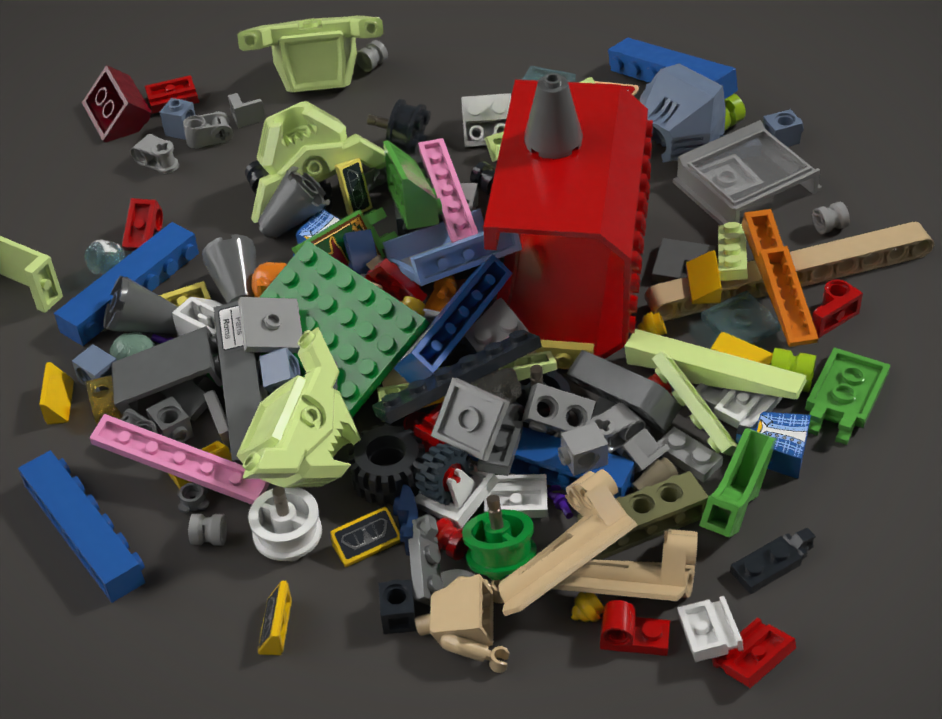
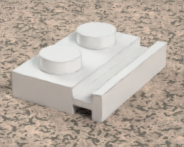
[714,389,782,429]
[484,474,548,518]
[677,596,744,662]

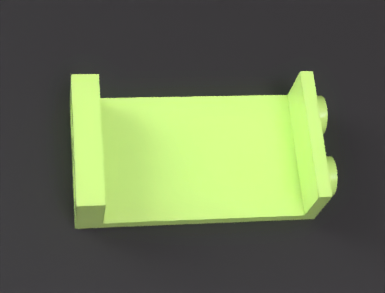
[0,236,63,313]

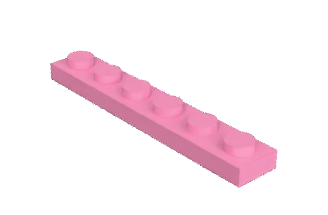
[418,138,478,243]
[90,414,270,505]

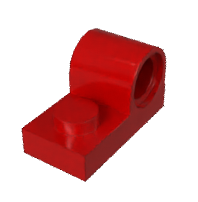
[122,198,163,251]
[812,279,863,338]
[600,600,670,656]

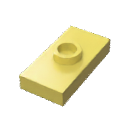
[535,340,594,369]

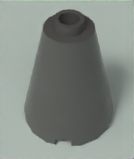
[524,73,583,159]
[258,166,330,238]
[202,234,256,304]
[104,276,178,335]

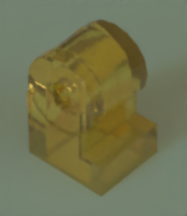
[86,376,120,424]

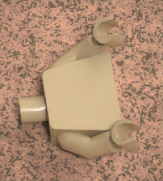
[415,574,509,673]

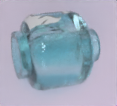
[84,240,126,275]

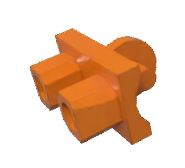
[424,275,467,312]

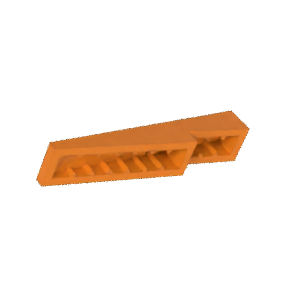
[742,209,818,347]

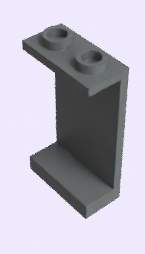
[112,326,223,416]

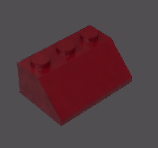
[82,65,152,142]

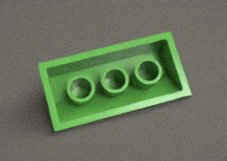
[383,140,442,229]

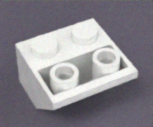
[461,93,511,147]
[172,297,223,337]

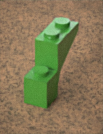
[699,428,777,538]

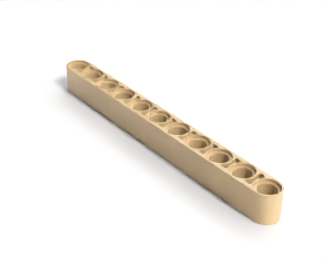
[644,222,934,321]

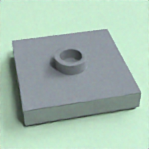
[238,297,302,353]
[431,378,510,461]

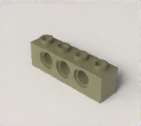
[577,471,709,560]

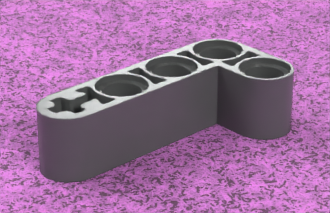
[566,350,682,433]

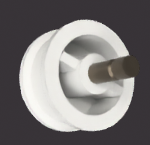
[248,486,322,561]

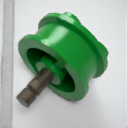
[462,495,537,580]

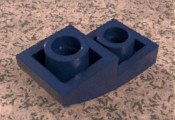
[343,229,377,275]
[393,485,418,556]

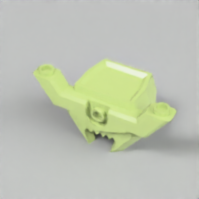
[237,16,384,92]
[251,101,386,223]
[236,327,361,488]

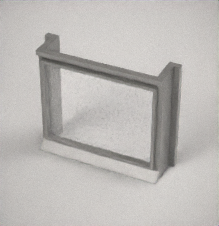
[673,120,822,225]

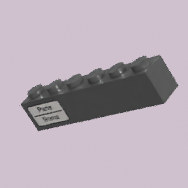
[213,301,270,465]

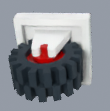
[415,443,499,528]

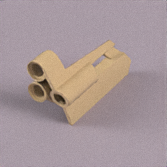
[499,469,637,616]
[552,529,698,601]

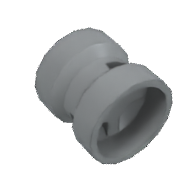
[356,40,388,72]
[812,201,850,234]
[188,514,227,546]

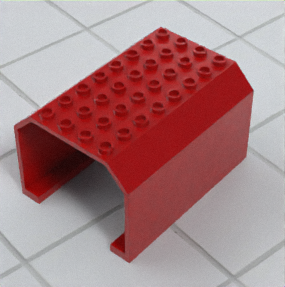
[483,79,653,359]

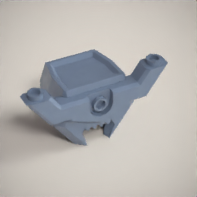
[640,64,762,162]

